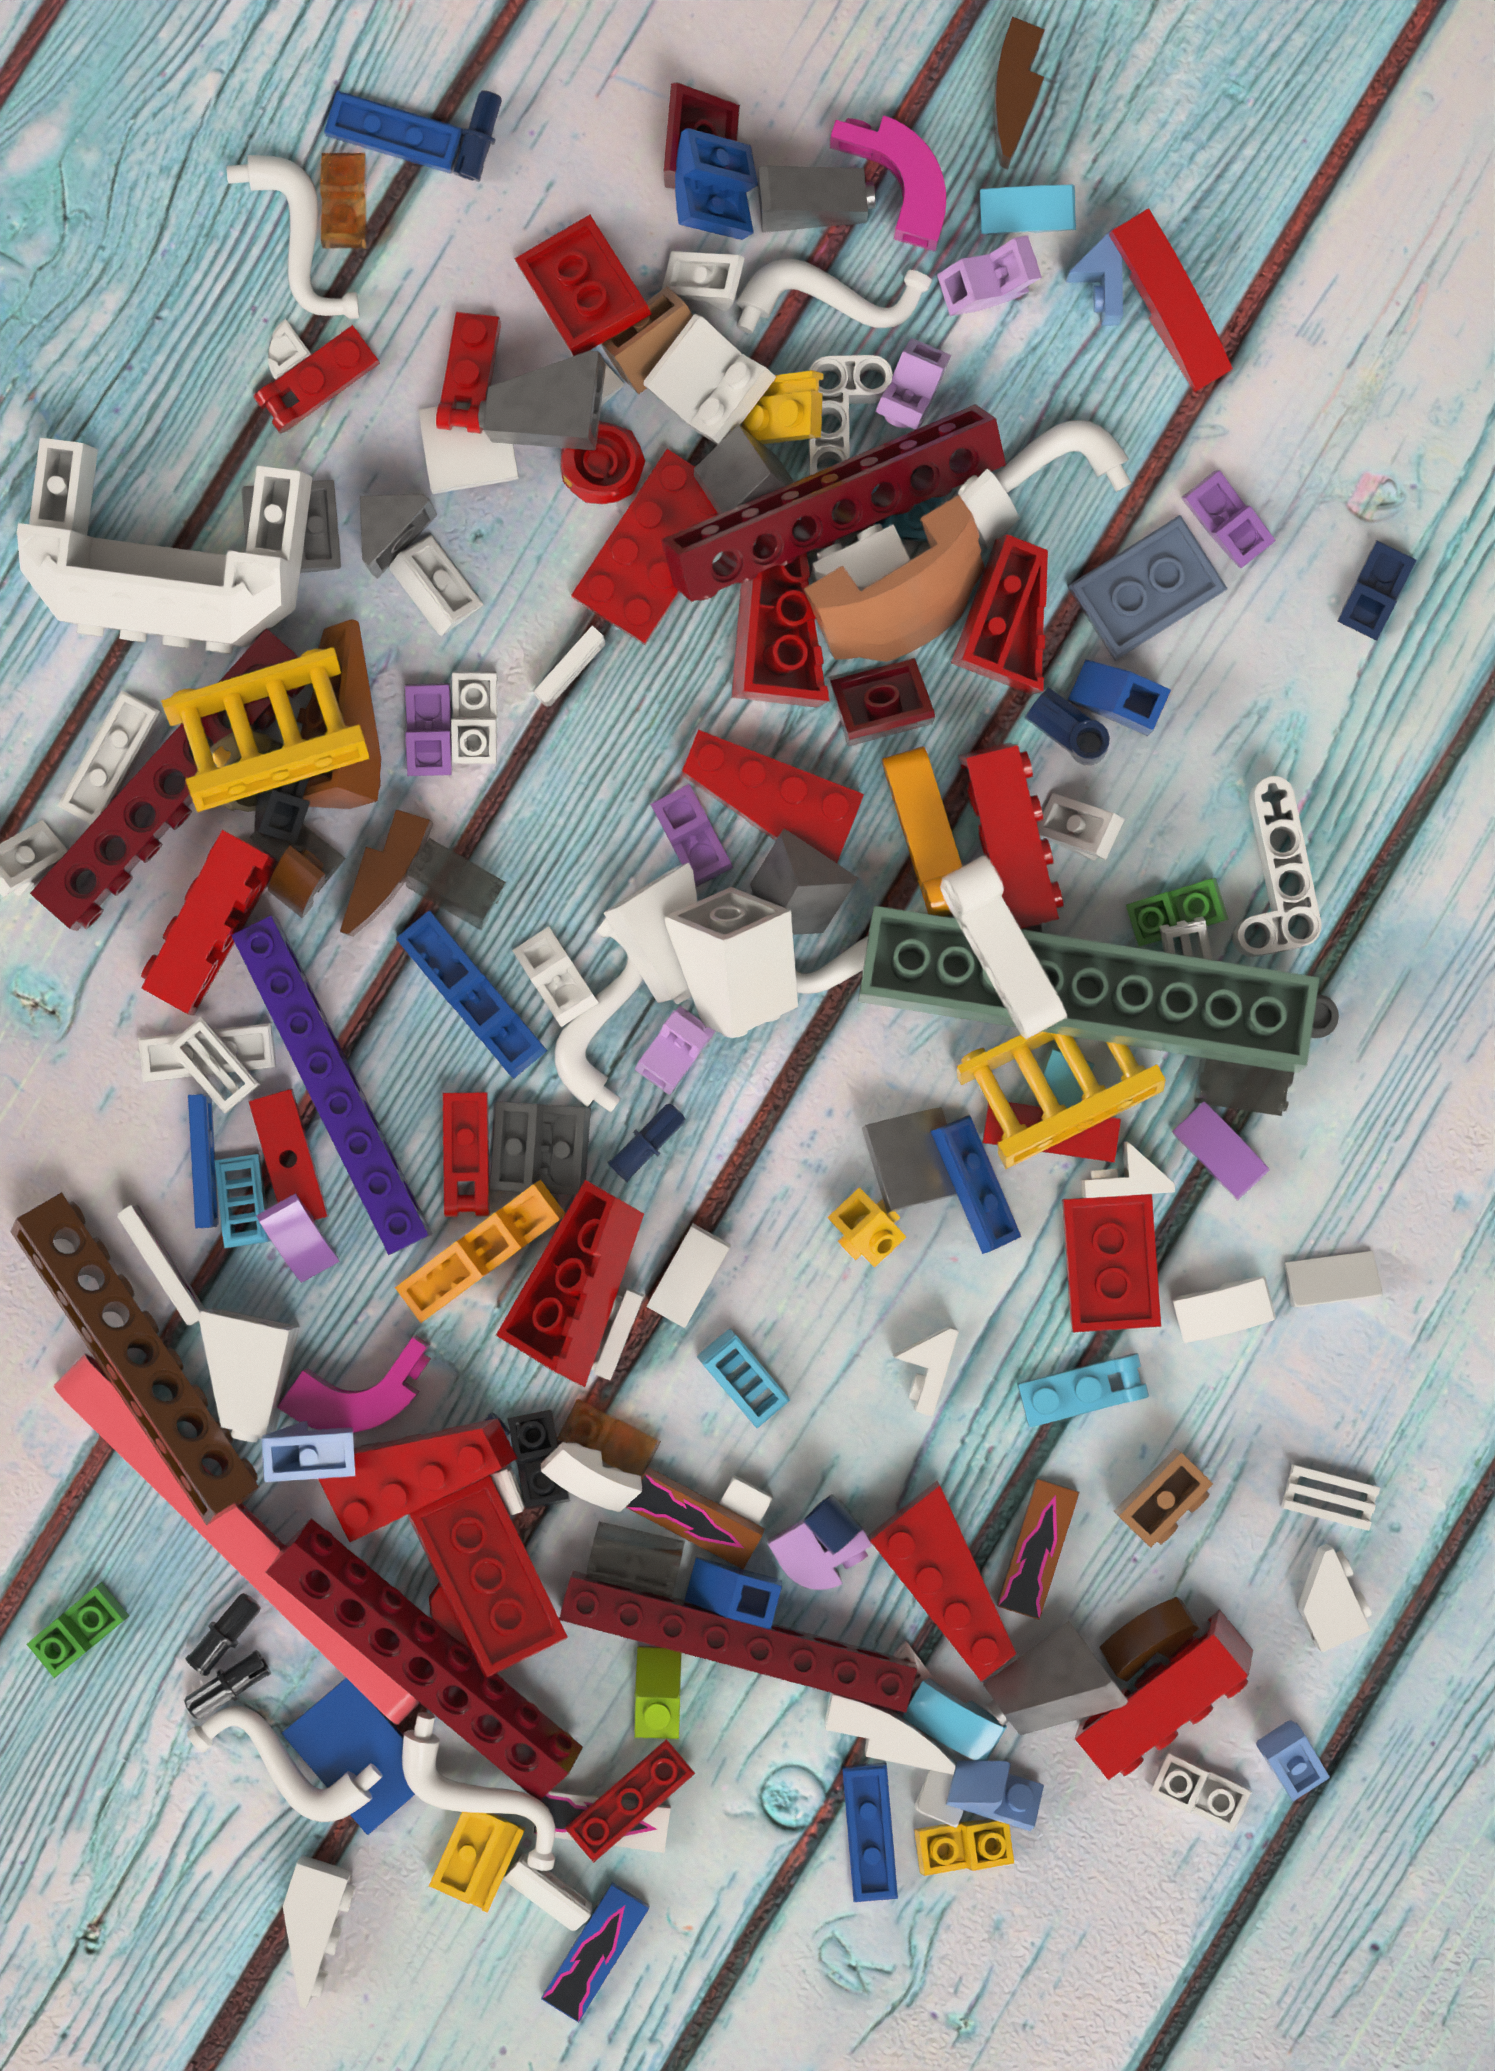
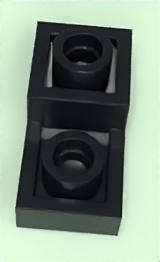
[507,1409,570,1510]

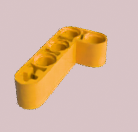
[881,746,962,918]

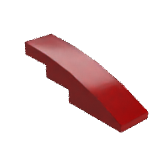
[1109,208,1233,393]

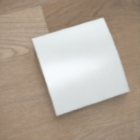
[419,402,519,494]

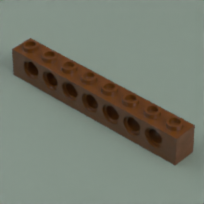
[10,1192,259,1526]

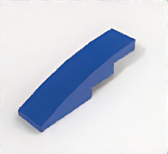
[395,910,548,1079]

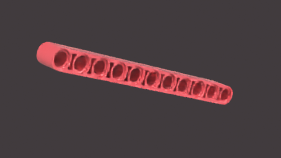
[54,1353,420,1725]

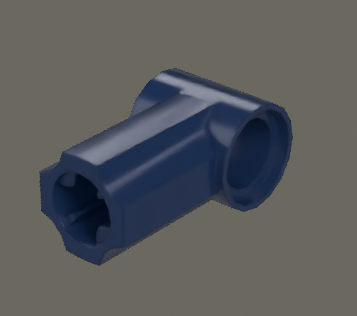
[1025,687,1110,766]
[803,1494,862,1555]

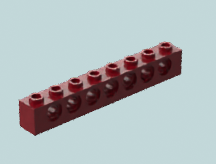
[661,404,1006,602]
[29,628,306,931]
[265,1518,583,1800]
[559,1571,917,1712]

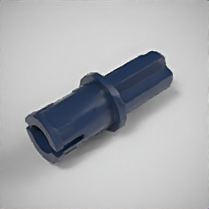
[453,90,502,182]
[607,1103,686,1183]

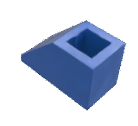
[1067,660,1171,736]
[684,1557,782,1629]

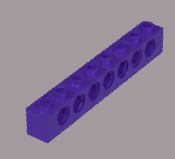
[231,916,433,1255]

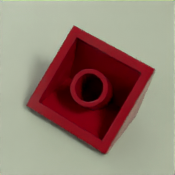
[664,82,740,188]
[830,658,935,747]

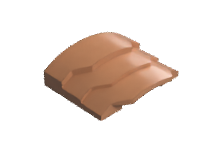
[804,495,985,662]

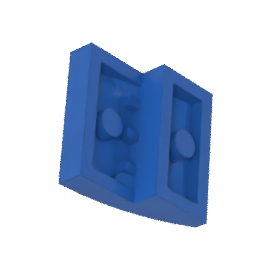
[675,128,758,240]

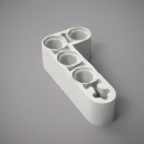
[809,355,893,509]
[1233,776,1321,957]
[940,856,1066,1039]

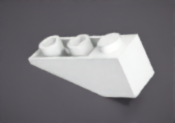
[283,1855,356,2009]

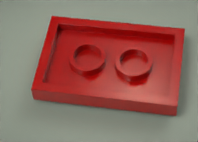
[514,214,651,356]
[1062,1194,1161,1333]

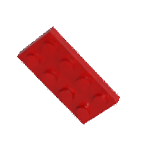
[571,449,719,645]
[408,1476,568,1679]

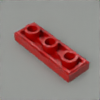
[248,1089,329,1220]
[982,1102,1121,1163]
[565,1739,695,1863]

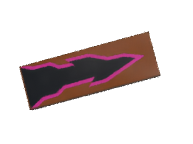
[626,1466,765,1570]
[996,1478,1080,1620]

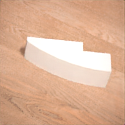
[825,1693,955,1775]

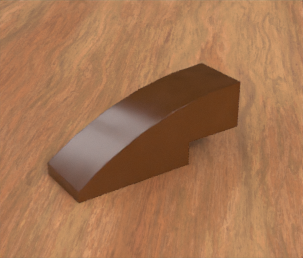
[993,16,1045,169]
[340,809,434,937]

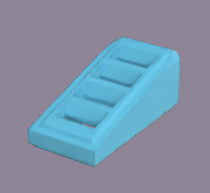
[215,1154,271,1248]
[697,1329,790,1428]

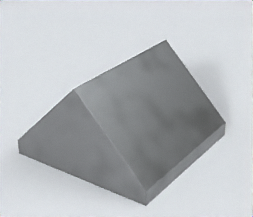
[694,425,794,514]
[360,494,437,579]
[750,829,858,935]

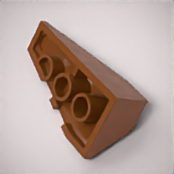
[296,619,382,809]

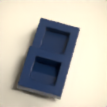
[1337,540,1417,641]

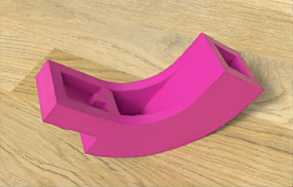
[830,115,946,252]
[277,1335,431,1432]

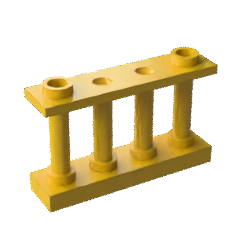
[161,647,369,812]
[957,1032,1166,1169]

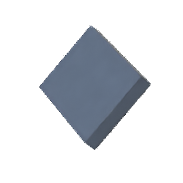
[1068,515,1228,661]

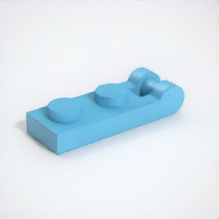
[1017,1353,1149,1428]

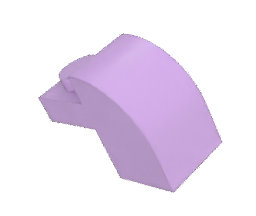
[937,236,1042,316]
[875,338,951,430]
[634,1006,716,1095]
[768,1519,872,1590]

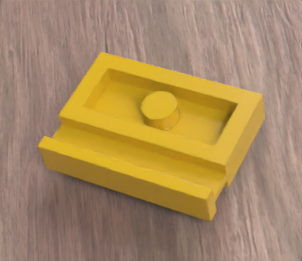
[742,370,823,444]
[429,1812,525,1913]

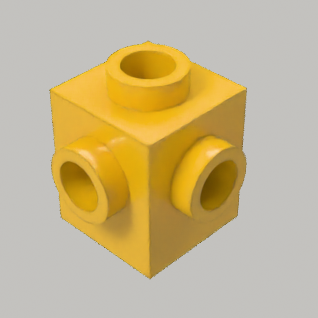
[827,1187,906,1268]

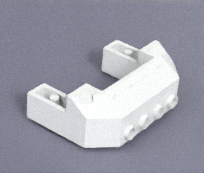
[17,438,312,654]

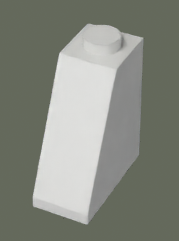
[603,863,697,1004]

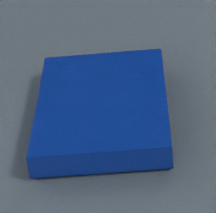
[281,1678,415,1836]

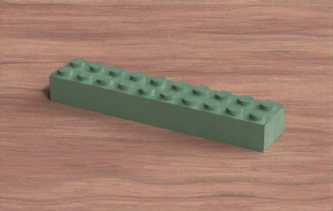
[858,906,1319,1073]

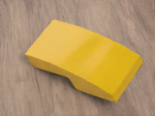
[914,1819,1014,1876]

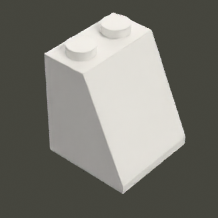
[665,887,798,1038]
[199,1308,300,1442]

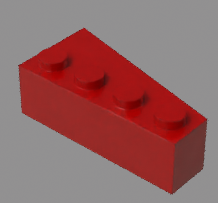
[731,520,830,708]
[682,730,864,863]
[958,743,1064,929]
[141,830,279,1016]
[496,1180,644,1387]
[318,1418,517,1543]
[868,1481,1016,1682]
[1075,1609,1253,1781]

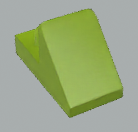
[634,1646,682,1739]

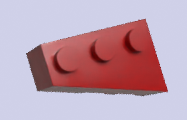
[951,534,1048,695]

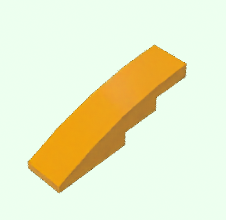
[395,1179,566,1323]

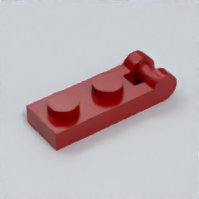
[436,312,501,434]
[253,325,380,433]
[443,1092,490,1217]

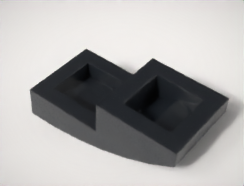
[254,740,311,843]

